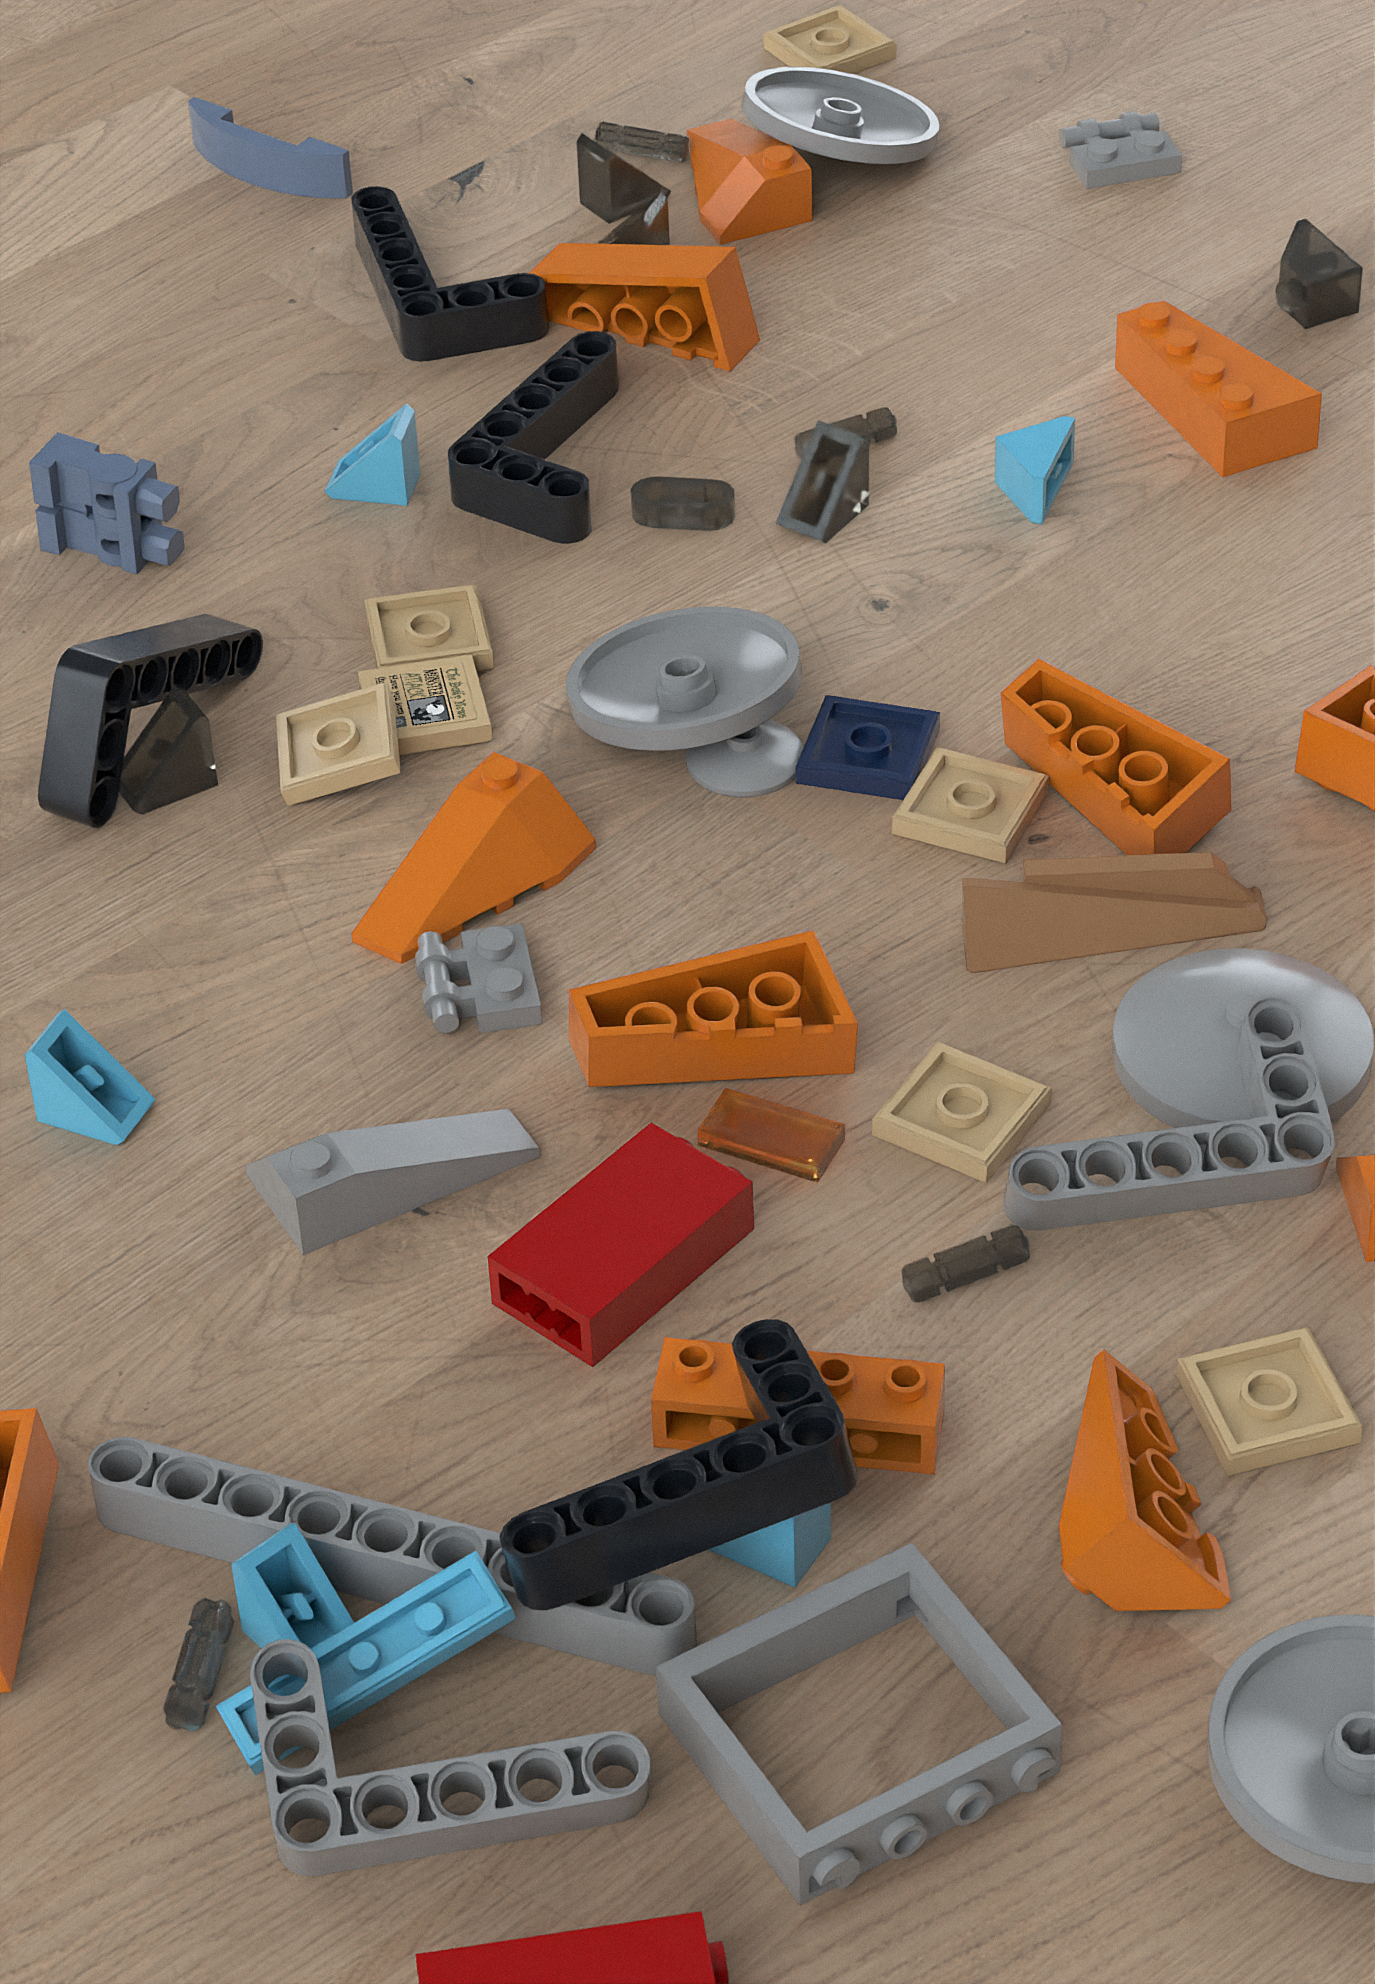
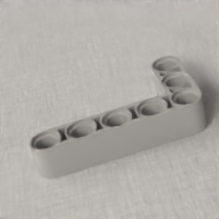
[1004,995,1335,1231]
[250,1639,650,1876]

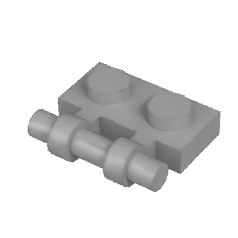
[1059,111,1182,189]
[415,923,542,1033]

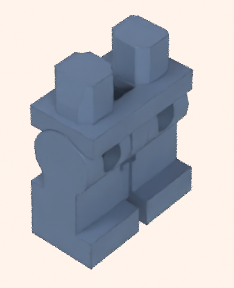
[29,432,184,574]

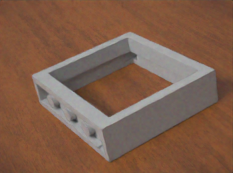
[656,1543,1062,1905]

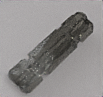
[594,121,691,163]
[794,407,897,464]
[901,1224,1030,1303]
[163,1598,234,1732]

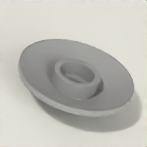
[686,720,803,797]

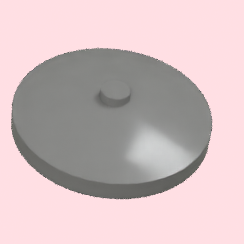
[741,67,939,164]
[566,607,802,751]
[1112,948,1374,1128]
[1207,1615,1375,1884]

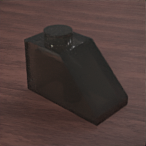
[1276,218,1363,329]

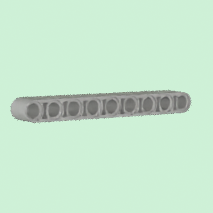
[87,1437,697,1676]

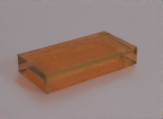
[697,1088,845,1183]

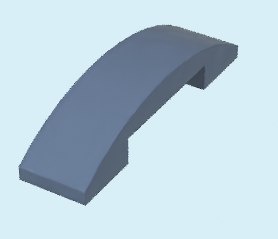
[188,97,353,198]

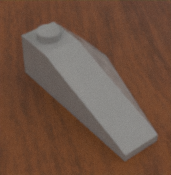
[245,1109,540,1255]

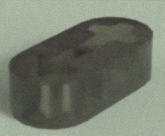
[630,476,735,531]

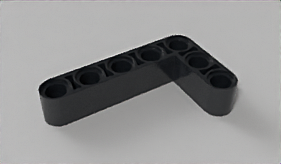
[351,186,548,362]
[448,331,618,544]
[38,614,263,828]
[499,1319,858,1610]

